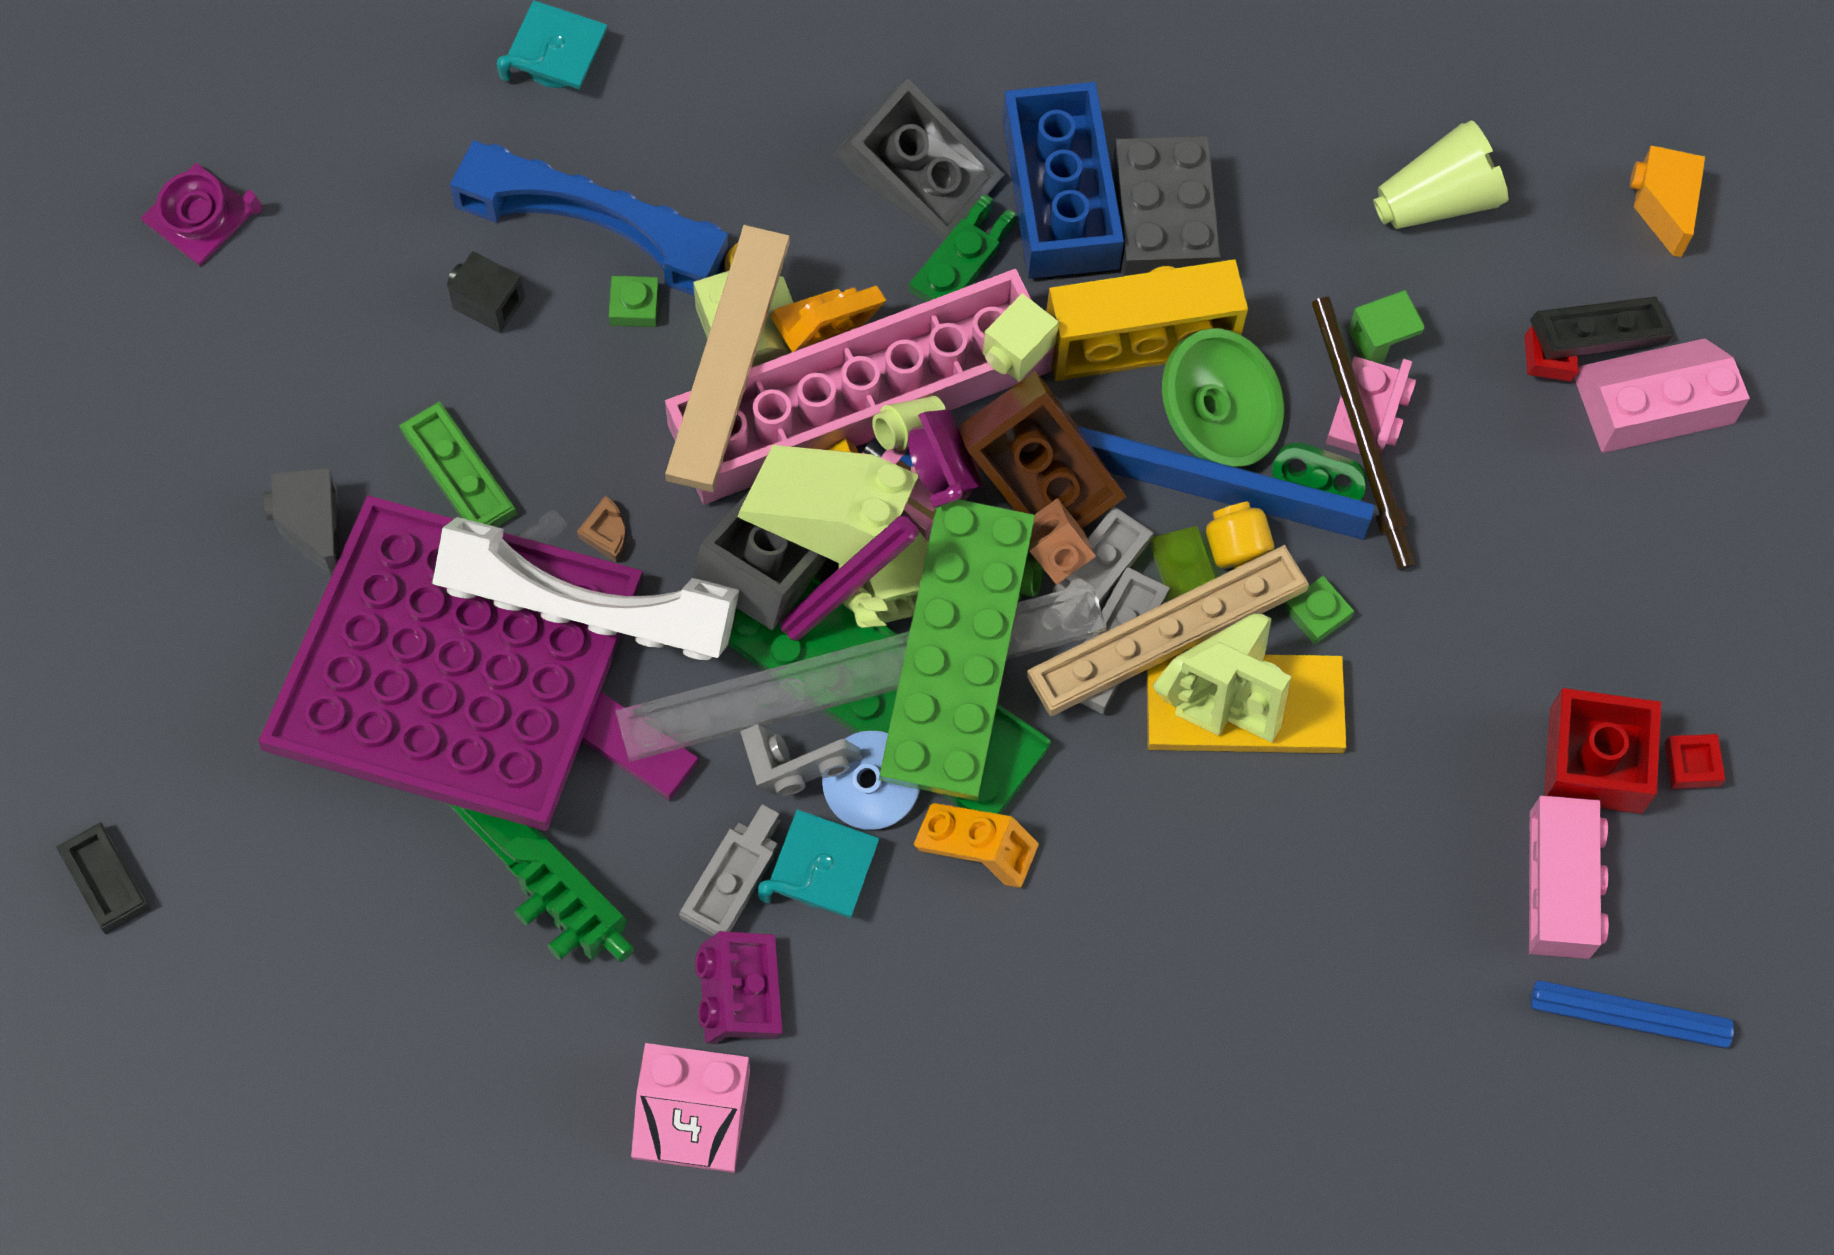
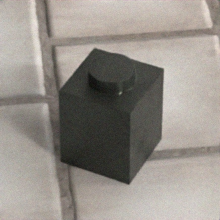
[447,251,525,334]

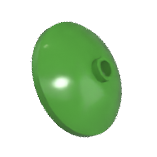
[1162,328,1284,468]

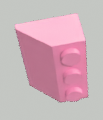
[1574,338,1750,453]

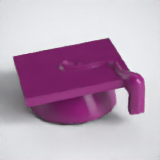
[140,163,262,267]
[908,409,983,508]

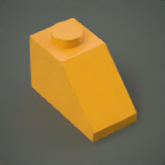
[1629,145,1705,257]

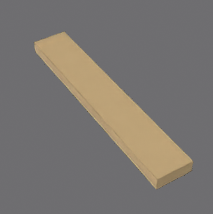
[665,225,790,492]
[1027,545,1309,717]

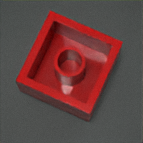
[1544,688,1661,814]

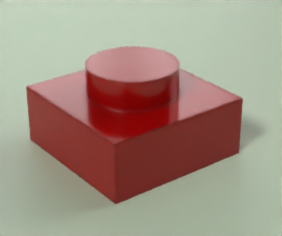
[1524,326,1579,381]
[1664,734,1725,789]

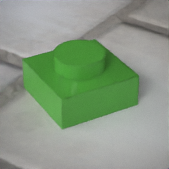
[609,276,659,327]
[1284,576,1354,645]

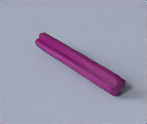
[780,516,919,641]

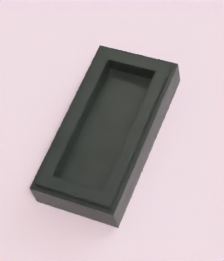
[56,822,151,934]

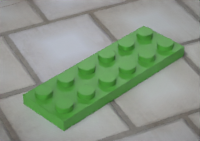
[878,499,1035,801]

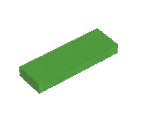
[399,401,517,527]

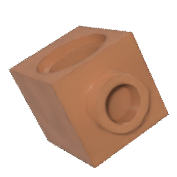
[1028,498,1096,585]

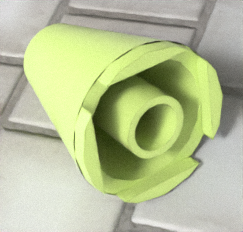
[1373,120,1509,229]

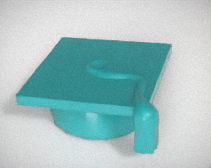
[497,0,607,90]
[758,809,880,919]

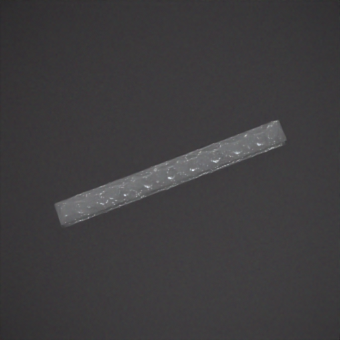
[615,583,1107,762]

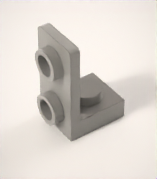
[740,724,862,796]

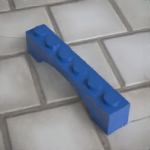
[449,140,729,296]

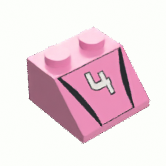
[631,1043,750,1173]

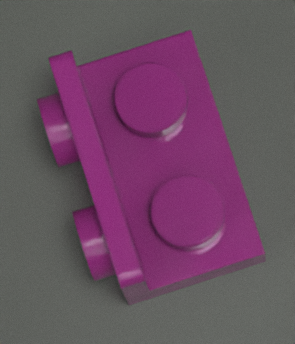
[695,931,782,1044]

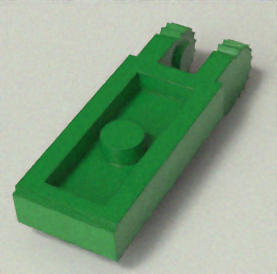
[909,194,1018,302]

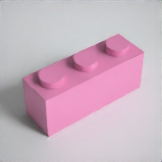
[1529,796,1609,959]

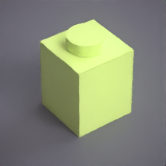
[983,293,1059,382]

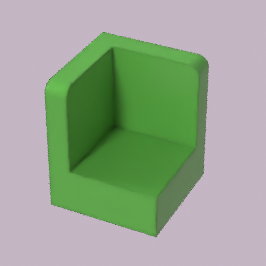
[1348,290,1424,364]

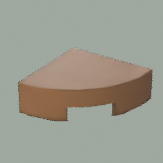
[577,496,626,563]

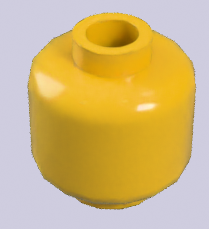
[1206,502,1275,569]

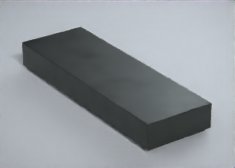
[1530,297,1673,360]

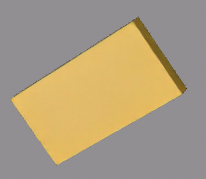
[1146,653,1346,754]

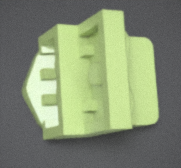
[1153,614,1291,743]

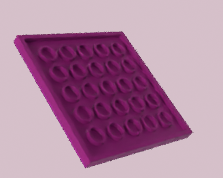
[258,495,643,831]

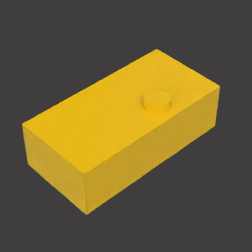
[1046,259,1248,381]

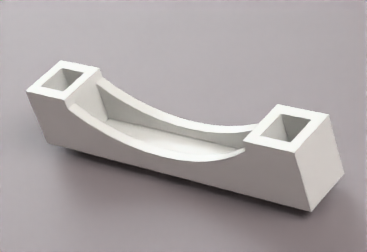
[432,517,740,660]

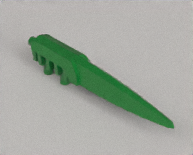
[447,803,634,962]

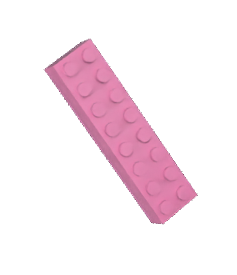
[665,268,1055,505]

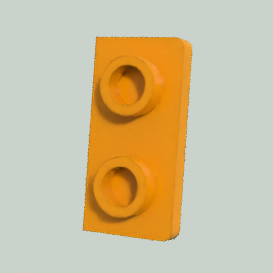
[770,285,887,352]

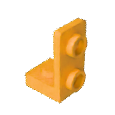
[914,803,1039,888]

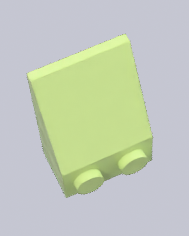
[737,445,918,578]

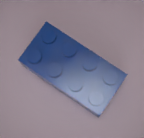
[1002,82,1124,279]

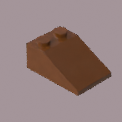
[958,370,1127,528]

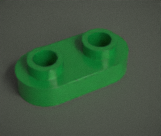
[1272,442,1367,501]

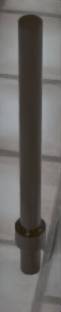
[1312,296,1416,570]

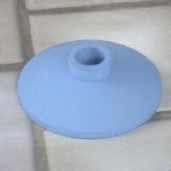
[822,731,920,830]

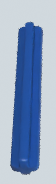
[1530,980,1734,1048]

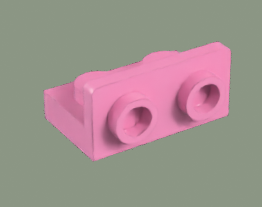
[1326,356,1416,456]

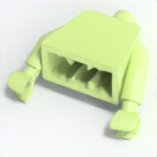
[839,531,929,628]

